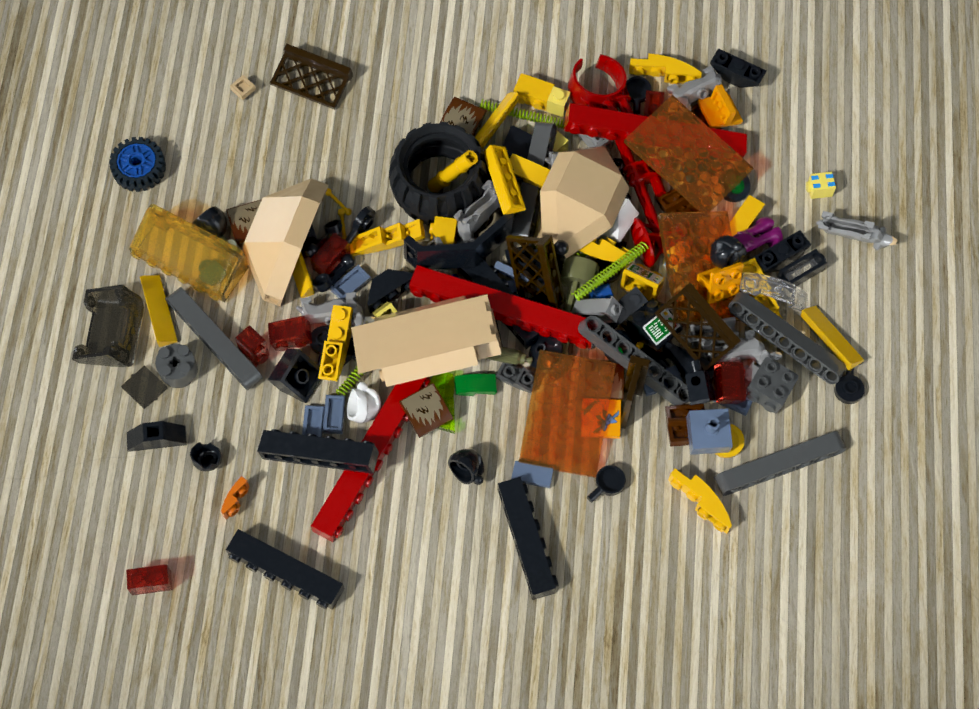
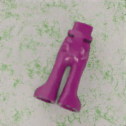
[732,217,783,252]

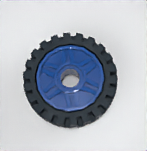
[109,137,166,192]

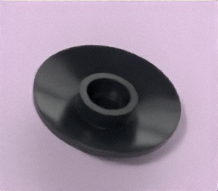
[529,336,563,370]

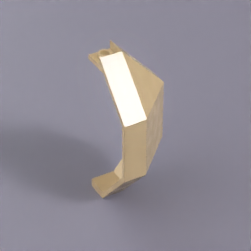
[540,146,629,259]
[243,178,329,307]

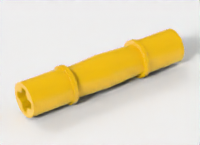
[428,150,478,193]

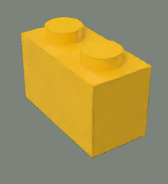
[513,73,555,111]

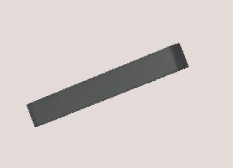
[512,122,557,237]
[165,287,263,390]
[728,292,846,384]
[578,316,690,406]
[715,431,846,496]

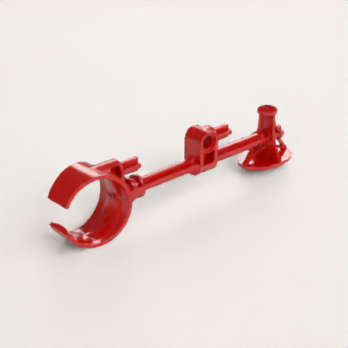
[568,54,687,268]

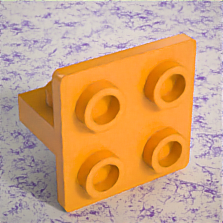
[697,84,743,128]
[697,262,744,304]

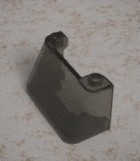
[72,285,144,368]

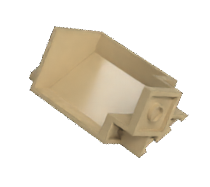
[351,294,502,387]

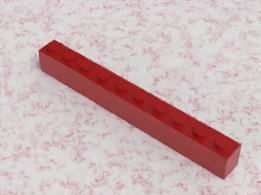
[564,103,747,162]
[409,265,593,349]
[311,377,431,542]

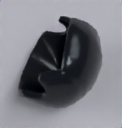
[190,442,222,472]

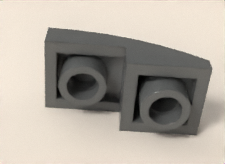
[496,362,540,393]

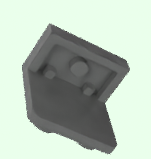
[743,357,799,414]

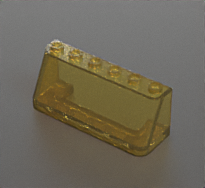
[129,204,249,303]

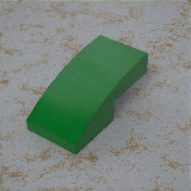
[454,374,497,396]

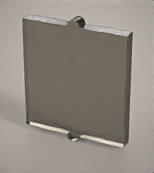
[121,365,168,409]

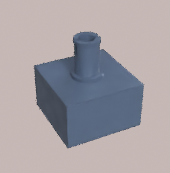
[686,408,733,455]

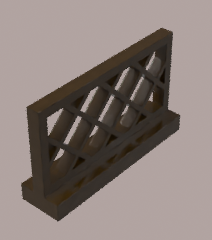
[270,43,353,110]
[506,235,565,309]
[654,283,741,370]
[621,355,650,429]

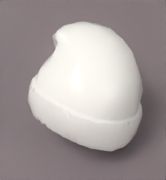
[347,382,381,423]

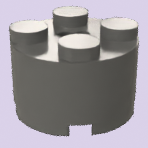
[155,344,198,388]

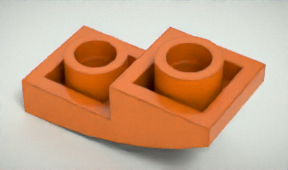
[221,476,250,520]

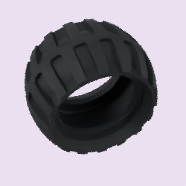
[389,122,490,226]

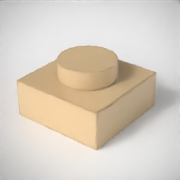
[230,75,256,100]

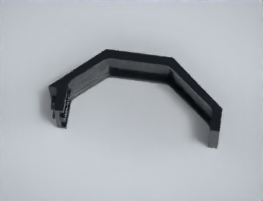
[404,169,514,270]

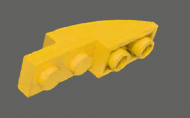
[629,53,702,84]
[579,237,633,262]
[318,305,353,382]
[668,469,732,534]

